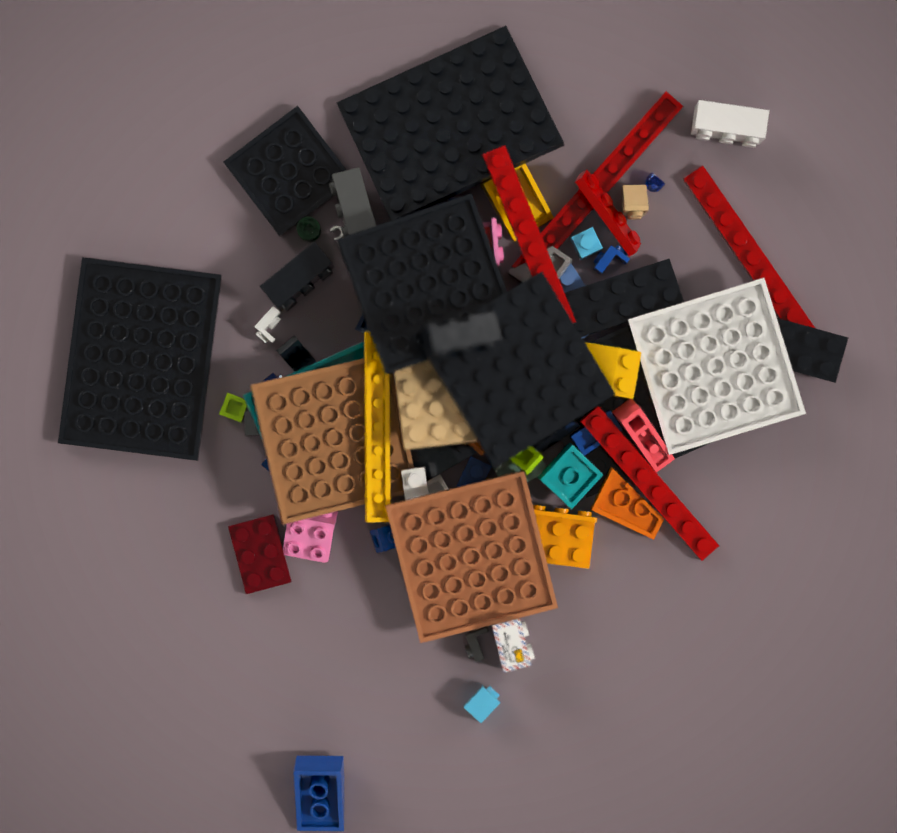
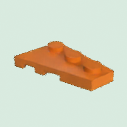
[590,467,664,540]

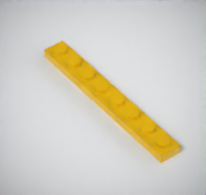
[364,332,390,522]

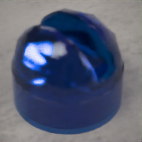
[645,172,665,192]

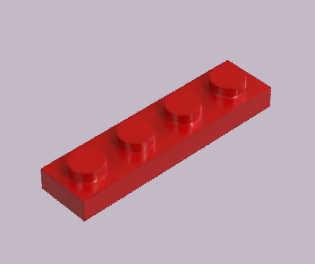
[575,169,641,257]

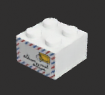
[492,618,535,672]

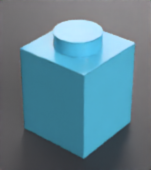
[570,227,603,261]
[464,685,500,723]

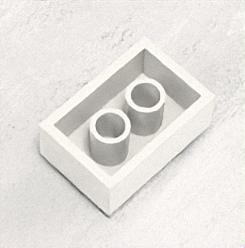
[691,100,769,148]

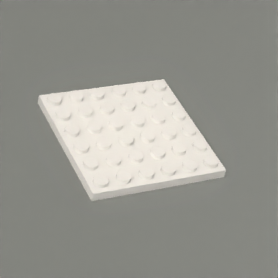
[628,278,806,455]

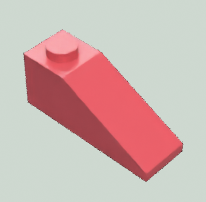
[612,399,675,473]

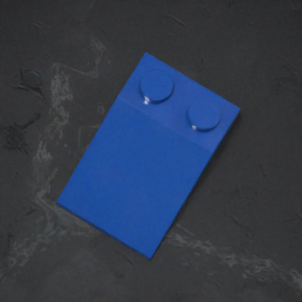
[294,756,344,831]

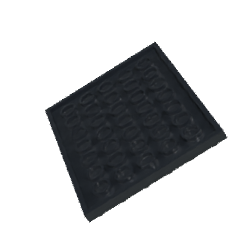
[337,26,564,220]
[58,257,222,461]

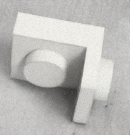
[254,306,281,343]

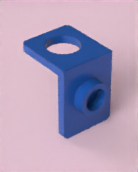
[370,525,396,553]

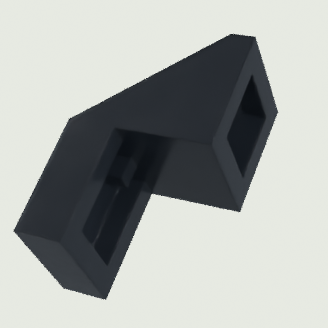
[277,335,317,372]

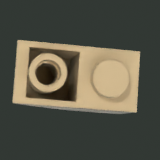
[621,185,649,220]

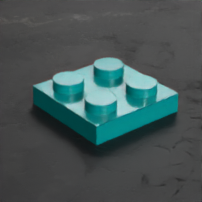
[537,443,603,509]

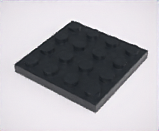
[223,106,346,237]

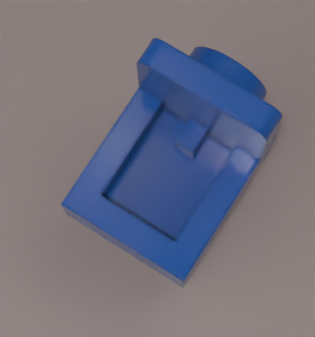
[593,245,630,275]

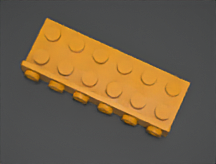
[533,505,597,569]

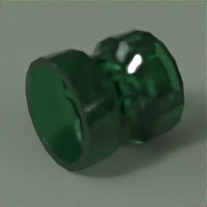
[297,216,321,242]

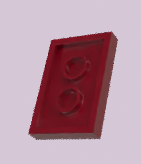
[228,514,292,594]

